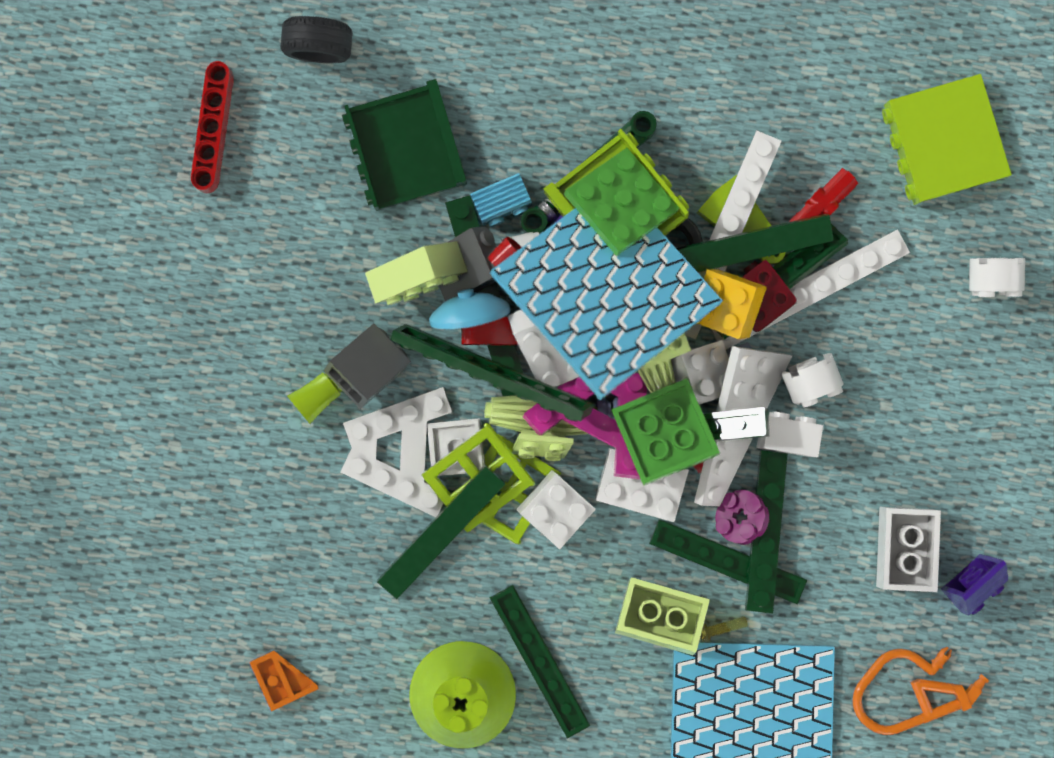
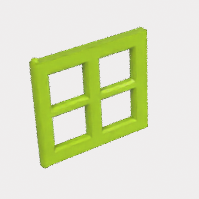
[422,423,535,533]
[470,434,561,545]

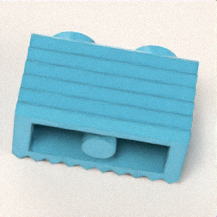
[470,173,532,227]

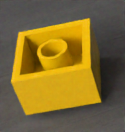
[697,269,767,339]

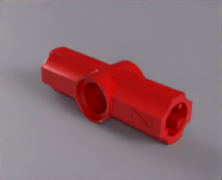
[788,168,859,222]

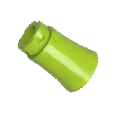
[287,372,342,424]

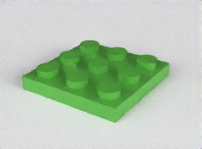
[564,148,680,256]
[611,378,720,486]

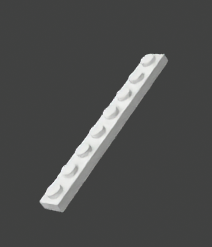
[685,131,781,339]
[710,229,910,349]

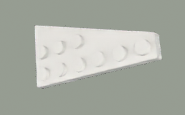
[694,346,792,506]

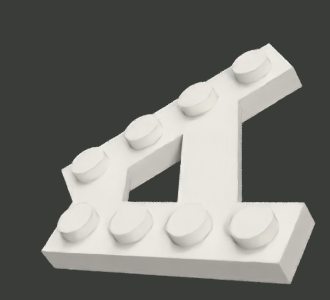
[341,387,452,517]

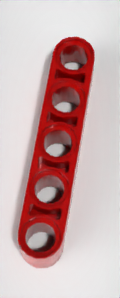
[191,61,234,194]
[461,317,519,345]

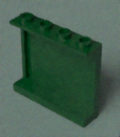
[342,79,467,211]

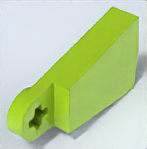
[697,174,786,265]

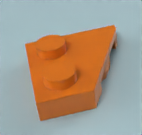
[249,650,319,712]

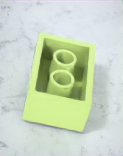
[365,241,468,305]
[615,577,710,655]

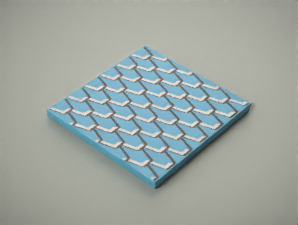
[490,208,723,400]
[671,642,835,758]

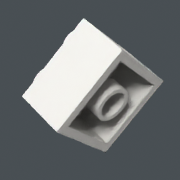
[671,340,729,404]
[757,412,823,458]
[516,470,596,549]

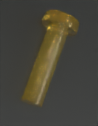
[701,616,748,643]

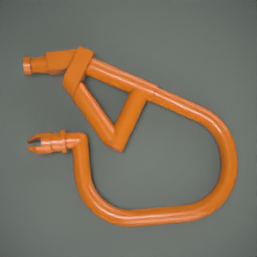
[853,647,990,735]

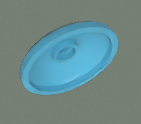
[429,289,510,329]

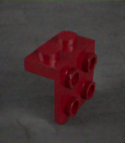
[742,259,797,332]

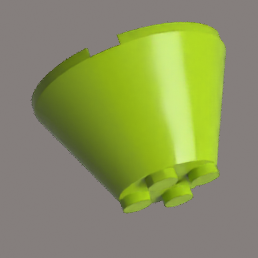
[409,641,516,749]

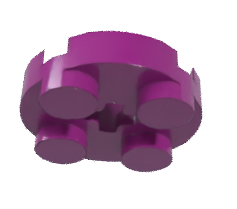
[715,490,769,545]

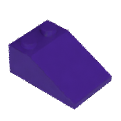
[941,554,1009,616]

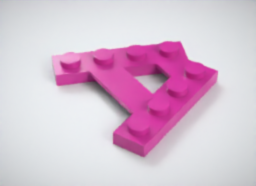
[523,373,647,479]

